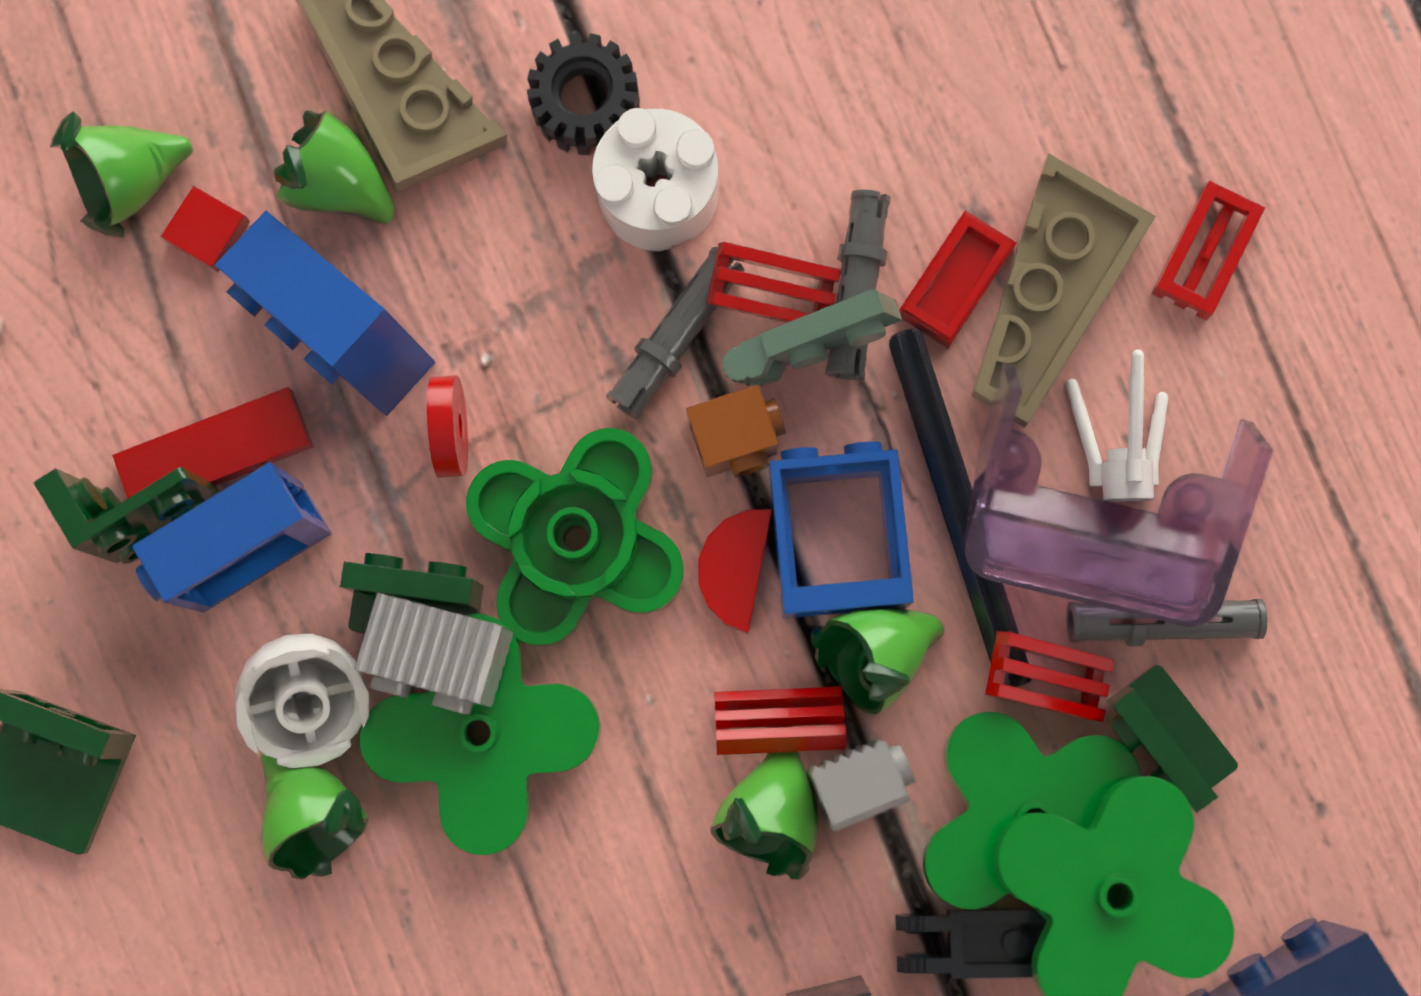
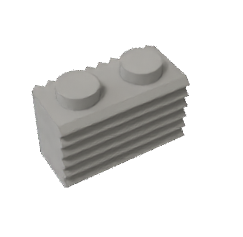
[354,593,513,715]
[806,740,915,832]

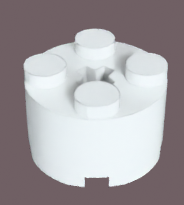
[592,108,719,251]

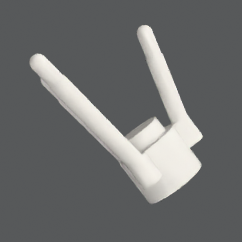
[1066,350,1168,502]

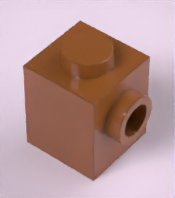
[686,384,786,477]

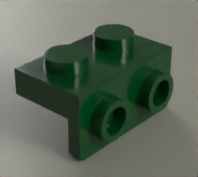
[340,553,484,633]
[1106,665,1238,813]

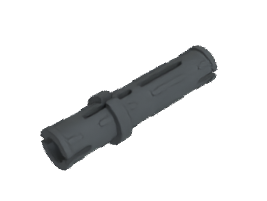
[825,190,891,380]
[606,247,745,419]
[1066,595,1268,647]

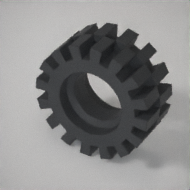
[527,33,640,155]

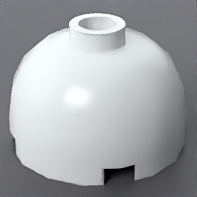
[235,633,369,768]

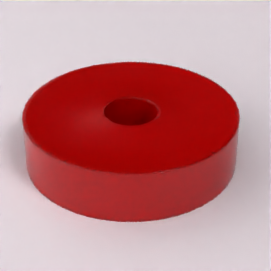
[427,375,468,478]

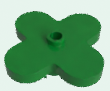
[466,428,684,647]
[360,613,601,855]
[923,712,1141,922]
[993,776,1234,996]

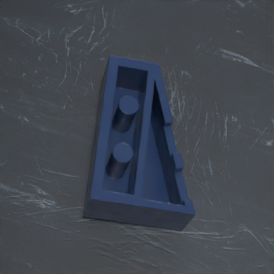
[1185,918,1408,996]

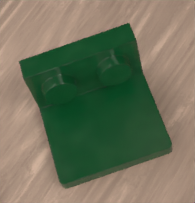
[33,467,220,564]
[0,689,136,855]

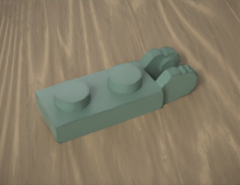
[721,289,902,387]

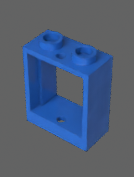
[769,441,914,619]
[132,462,332,613]

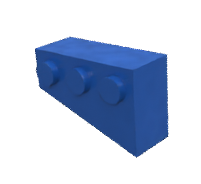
[215,210,436,417]

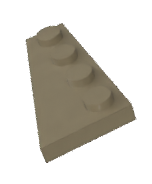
[296,0,507,192]
[971,153,1156,428]

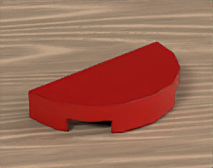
[698,509,772,634]

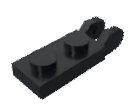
[895,908,1046,979]

